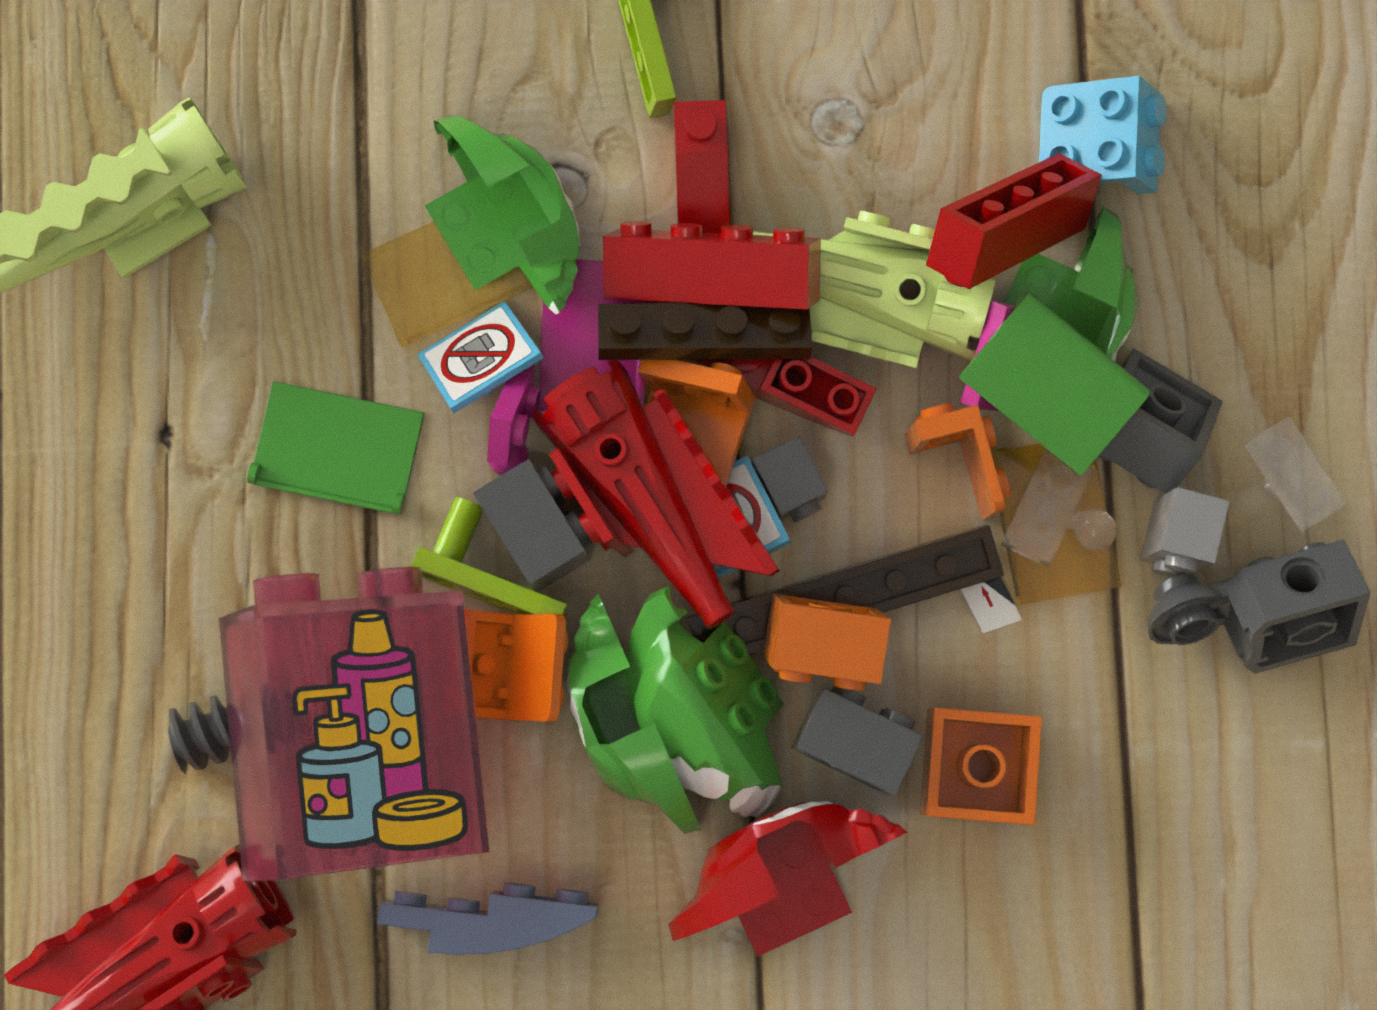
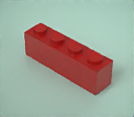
[926,153,1102,289]
[603,221,821,310]

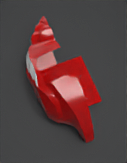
[668,801,908,957]

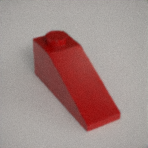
[674,100,730,233]

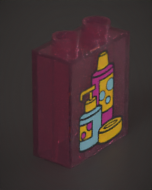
[219,567,490,881]

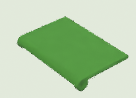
[958,291,1151,476]
[247,381,424,515]

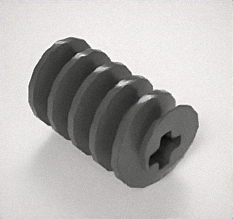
[168,682,288,775]

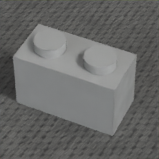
[1140,487,1230,577]

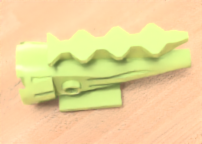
[0,97,247,294]
[753,211,996,368]

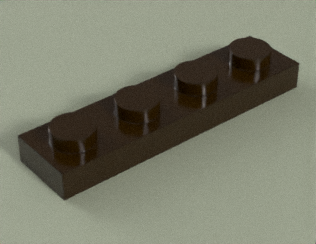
[598,303,812,360]

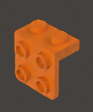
[638,360,756,485]
[905,403,1011,520]
[449,609,568,722]

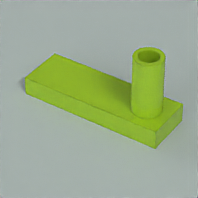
[618,0,676,118]
[411,497,568,618]

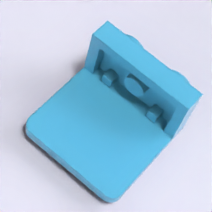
[1039,76,1166,194]

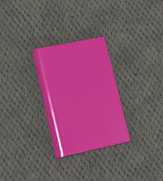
[538,260,648,411]

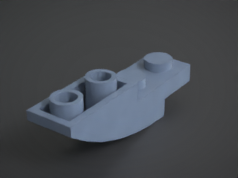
[377,883,599,955]

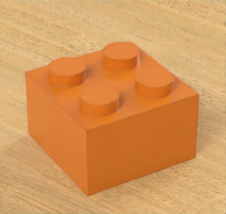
[763,593,891,691]
[920,707,1042,825]

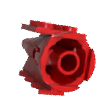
[532,360,780,629]
[4,845,296,1010]

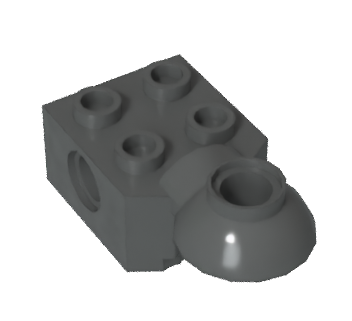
[1147,539,1371,674]

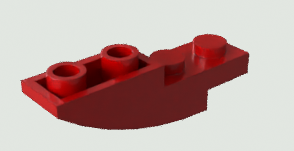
[692,356,877,437]

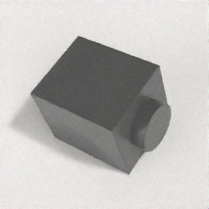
[752,435,828,523]

